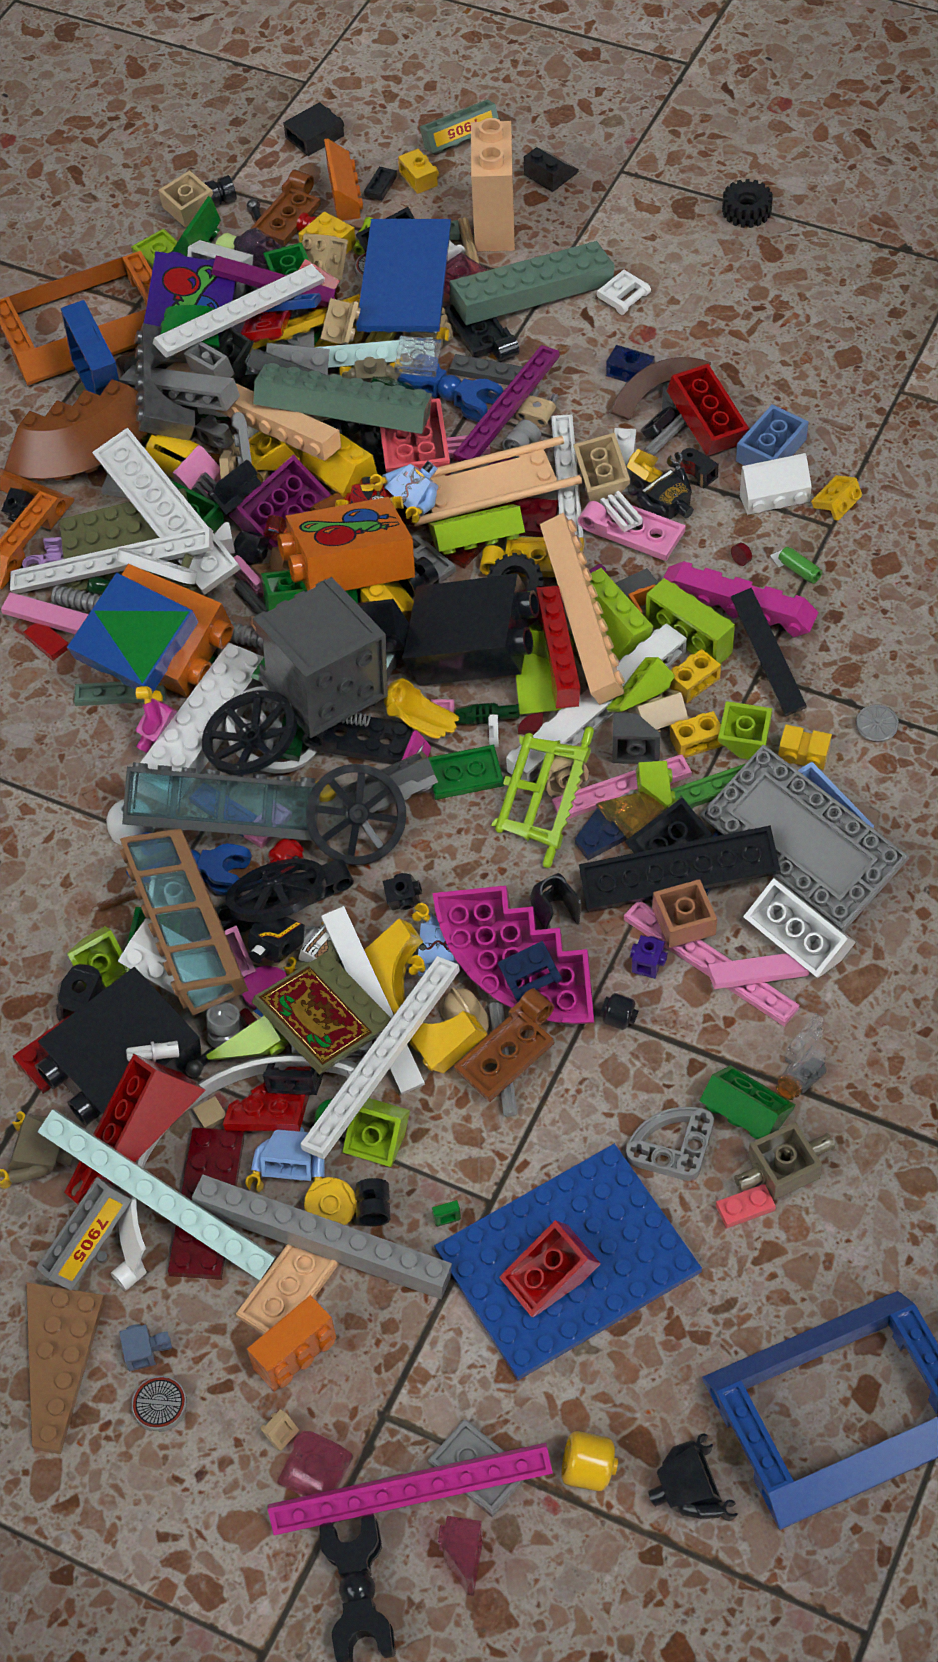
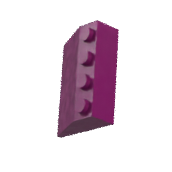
[229,454,331,551]

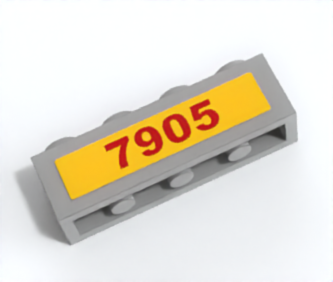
[36,1177,132,1291]

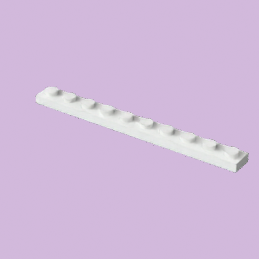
[153,264,325,358]
[10,527,213,594]
[300,956,460,1159]

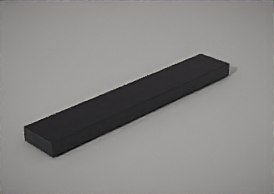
[730,587,807,717]

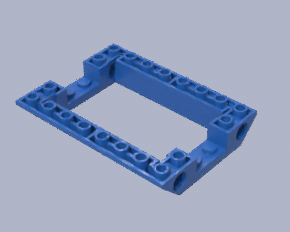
[702,1291,938,1530]

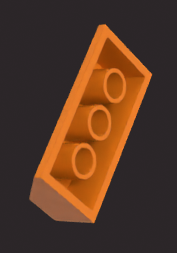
[324,139,363,221]

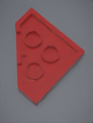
[223,1066,311,1131]

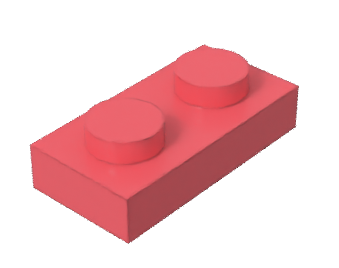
[716,1184,776,1229]

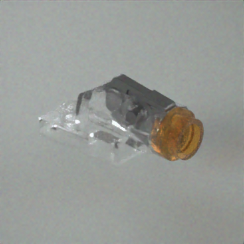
[776,1013,827,1100]

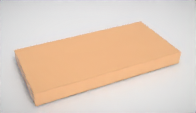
[236,1244,339,1334]

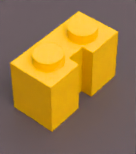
[778,724,832,770]

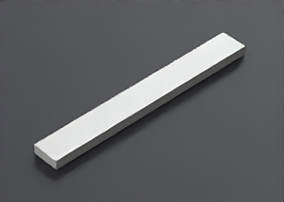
[551,415,583,537]
[321,906,425,1095]

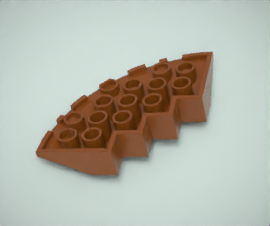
[4,379,148,481]

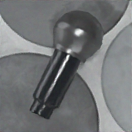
[247,199,262,221]
[185,1047,216,1077]

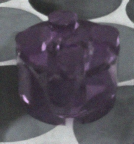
[233,228,280,269]

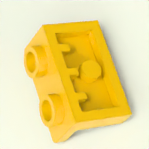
[626,449,663,483]
[811,475,862,521]

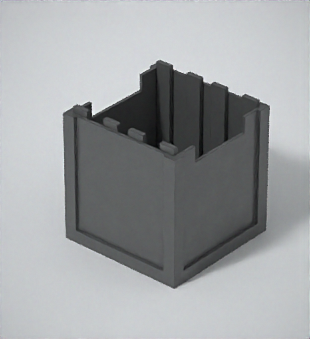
[253,577,388,738]

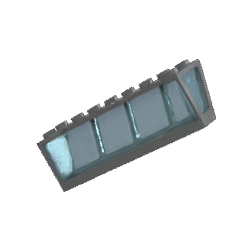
[122,762,319,840]

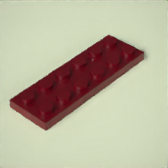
[168,1127,245,1280]

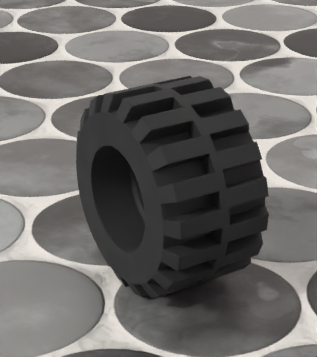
[487,553,544,592]

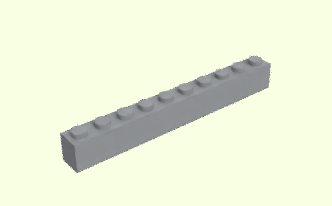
[192,1175,452,1300]

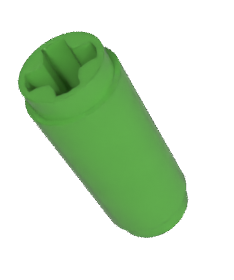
[778,547,822,584]

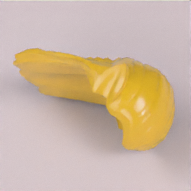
[384,678,459,739]

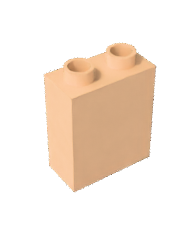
[471,118,515,252]

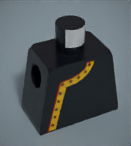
[248,906,305,963]

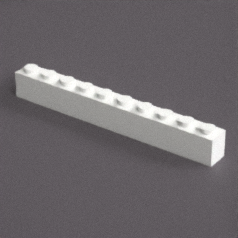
[506,623,687,782]

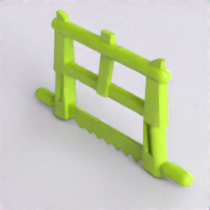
[491,726,594,868]

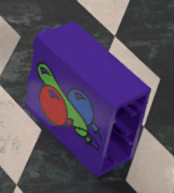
[144,251,235,338]

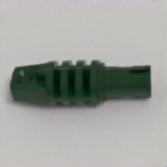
[455,703,520,724]

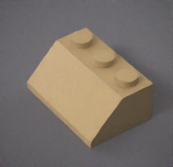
[573,433,631,503]

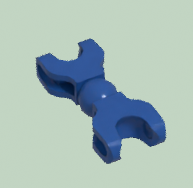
[397,354,504,422]
[126,832,252,895]

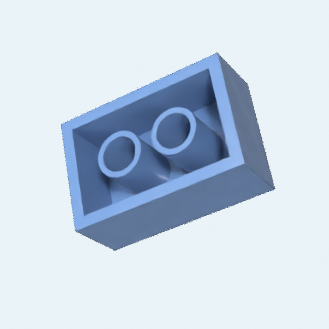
[736,404,809,466]

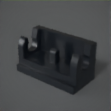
[262,1063,324,1095]

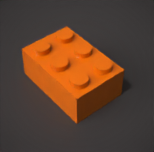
[247,1295,337,1392]

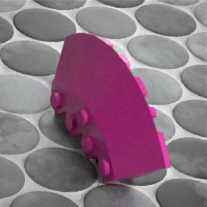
[433,885,594,1024]

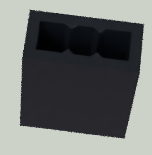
[283,102,344,156]

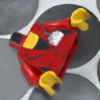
[336,477,404,510]

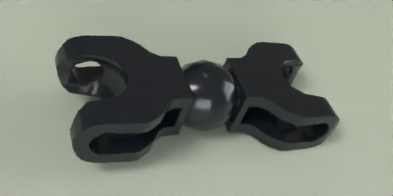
[320,1513,396,1662]

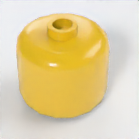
[561,1431,618,1491]

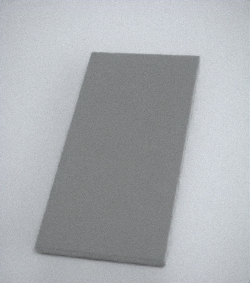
[700,744,910,932]

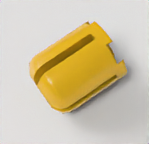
[145,434,199,479]

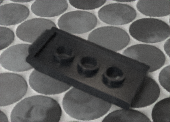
[302,714,413,764]

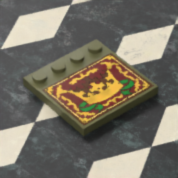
[252,952,391,1075]

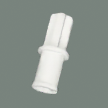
[126,1041,179,1062]

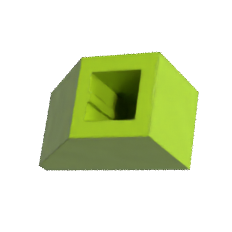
[635,761,676,811]

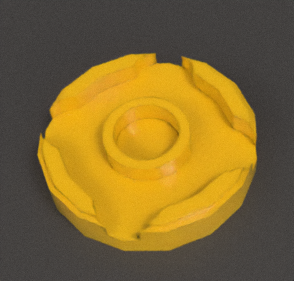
[304,1177,357,1225]

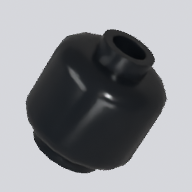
[600,993,639,1030]

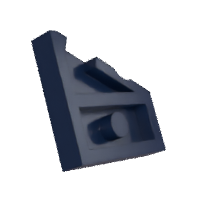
[575,802,629,860]

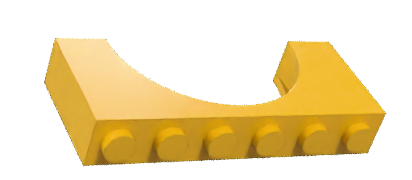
[364,918,488,1074]

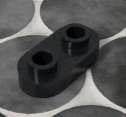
[641,406,676,439]

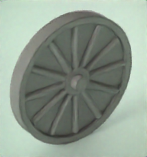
[856,705,899,741]

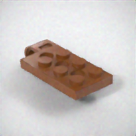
[251,169,321,247]
[454,988,555,1102]

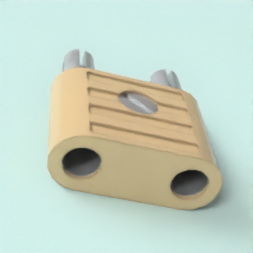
[515,388,559,427]

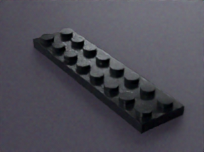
[579,825,781,912]

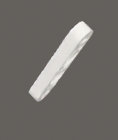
[116,548,197,584]

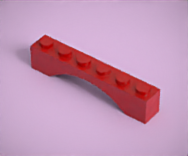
[536,586,580,709]

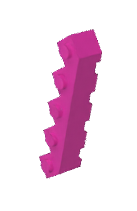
[663,561,819,638]

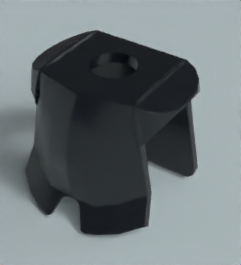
[530,873,581,929]
[56,964,106,1021]

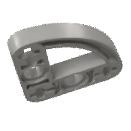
[626,1107,714,1181]

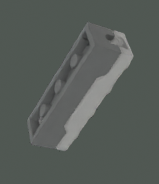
[340,751,438,819]

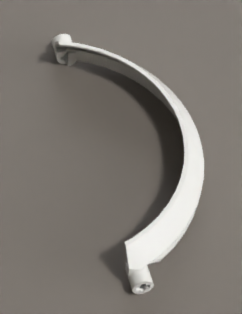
[111,1053,366,1291]

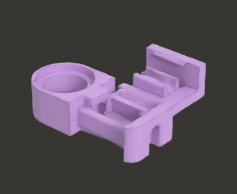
[22,537,63,568]

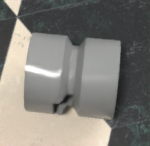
[502,419,541,458]
[207,1002,240,1048]

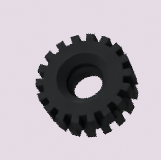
[722,179,773,228]

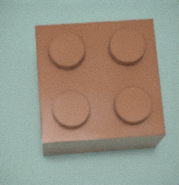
[652,879,717,948]

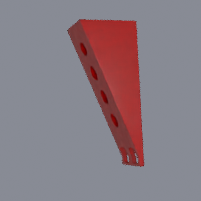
[64,1054,206,1205]

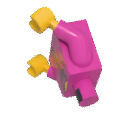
[135,686,178,753]

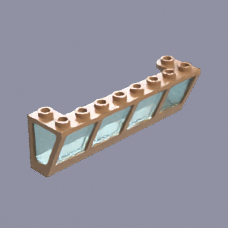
[119,829,249,1015]

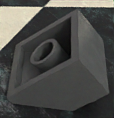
[612,712,661,764]

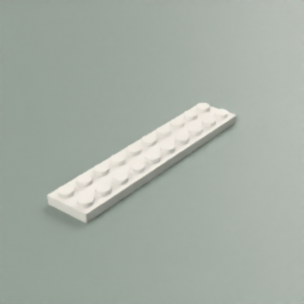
[92,428,241,595]

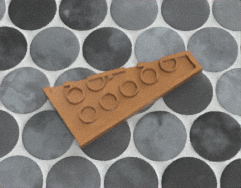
[26,1282,105,1454]

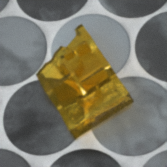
[596,791,665,839]

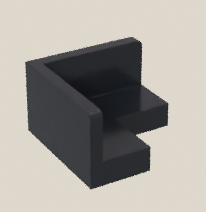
[210,459,264,514]

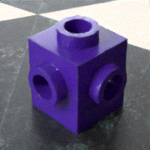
[630,935,668,979]

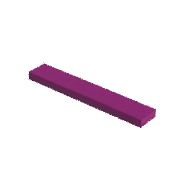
[211,255,336,308]

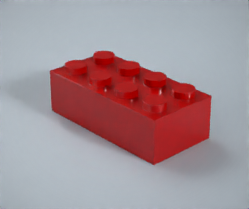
[667,363,749,456]

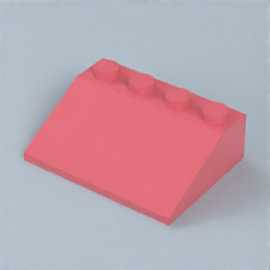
[380,398,451,476]

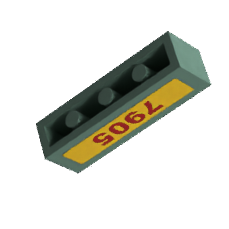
[420,99,499,154]

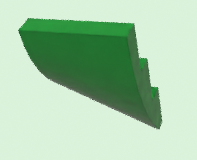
[160,305,220,349]

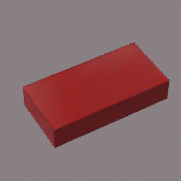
[23,623,69,661]

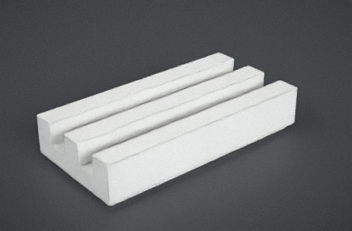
[600,491,643,532]

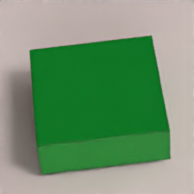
[432,1200,461,1227]

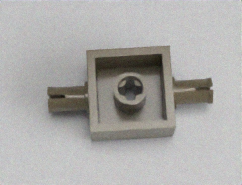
[734,1122,835,1200]

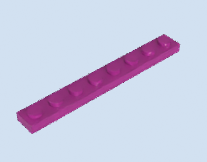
[453,345,560,462]

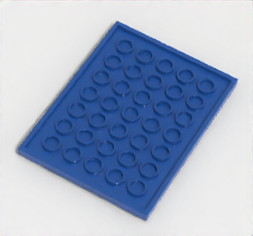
[434,1143,702,1381]

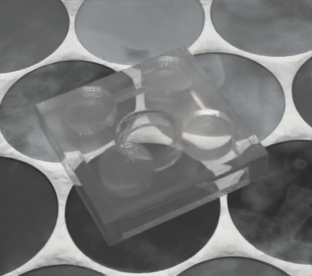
[394,336,441,377]

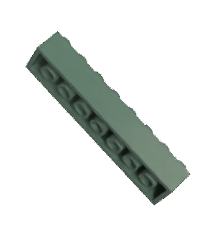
[449,241,615,325]
[253,363,432,434]

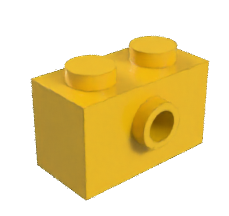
[398,148,439,194]

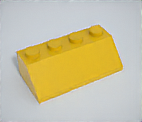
[298,422,377,497]

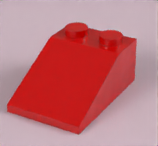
[499,1220,601,1318]

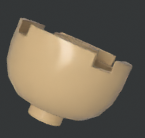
[545,756,589,797]

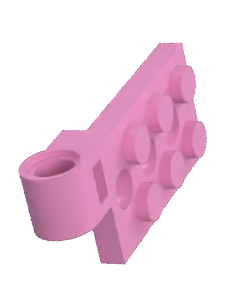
[578,501,686,561]

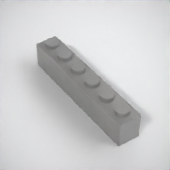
[119,365,240,411]

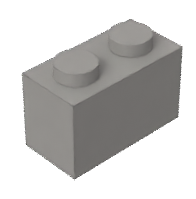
[184,342,234,378]

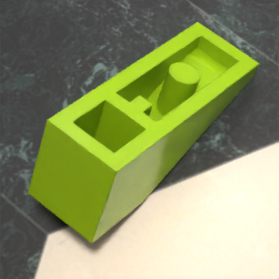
[606,657,675,712]
[206,1016,289,1061]

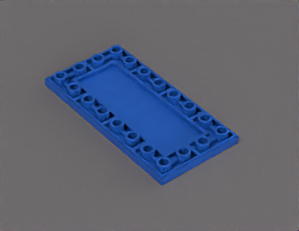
[356,219,451,333]

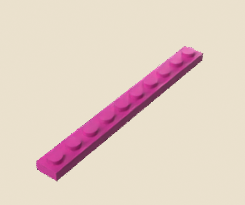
[268,1443,553,1535]

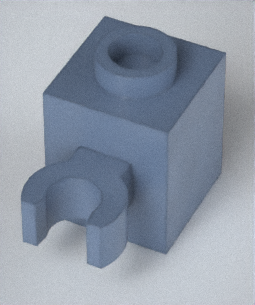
[119,1324,172,1372]

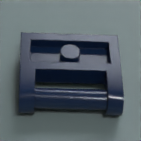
[497,940,562,1002]

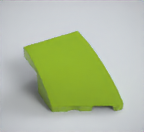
[516,653,562,714]

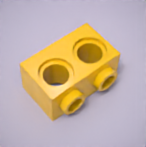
[669,649,721,703]
[670,711,724,758]

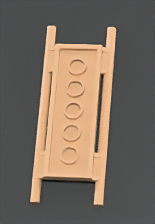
[414,436,582,526]

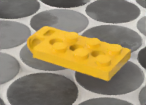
[480,537,584,577]

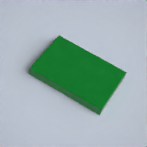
[428,745,504,800]

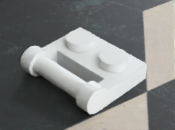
[597,270,651,315]

